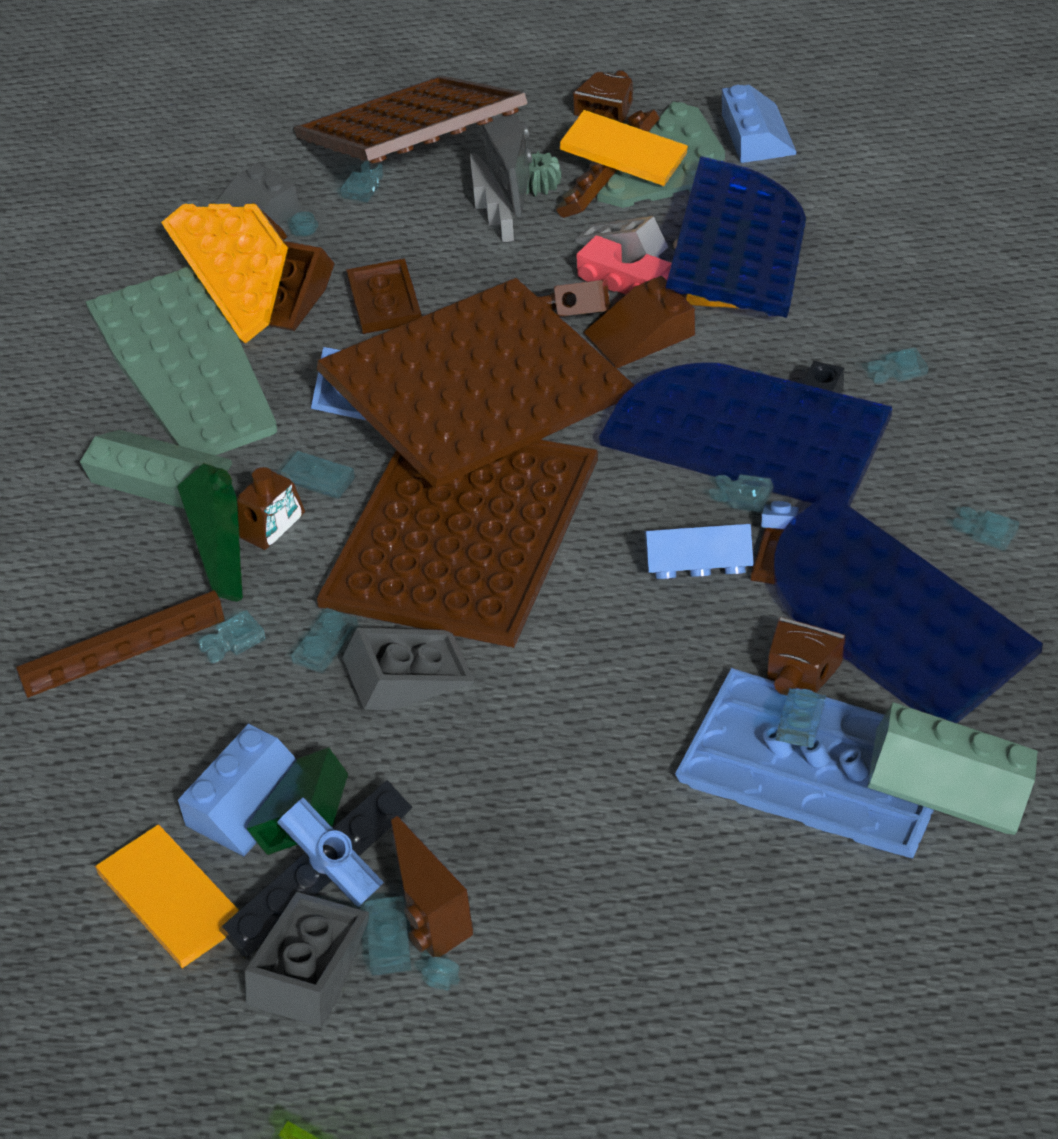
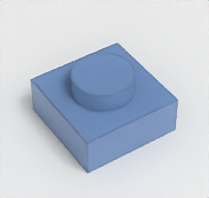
[761,501,799,530]

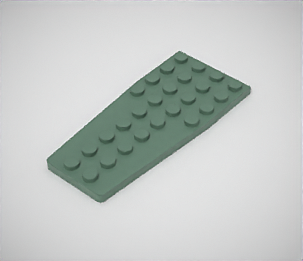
[86,266,277,455]

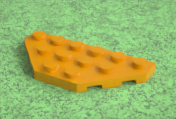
[161,204,288,343]

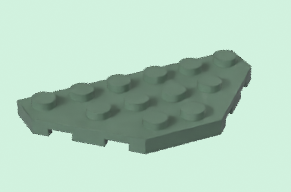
[597,101,725,208]

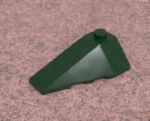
[177,463,243,602]

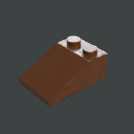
[268,241,335,331]
[584,276,695,369]
[391,816,473,960]

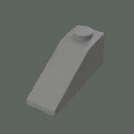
[575,216,668,263]

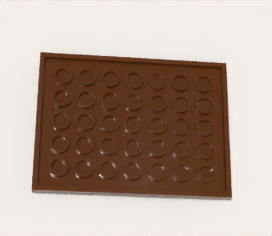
[294,76,528,163]
[317,278,636,489]
[317,439,598,648]

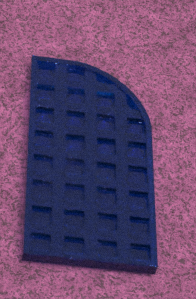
[666,156,806,318]
[599,362,892,513]
[774,492,1043,723]

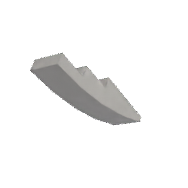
[470,153,514,242]

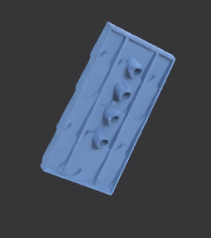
[675,668,934,859]

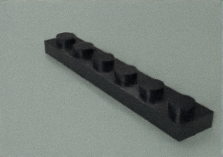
[219,780,413,958]

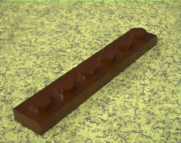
[556,109,660,218]
[16,590,225,698]

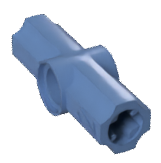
[277,798,384,907]

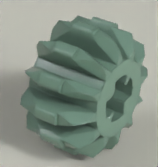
[526,151,562,197]

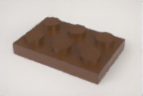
[346,258,422,334]

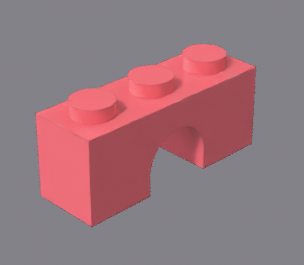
[576,235,673,295]

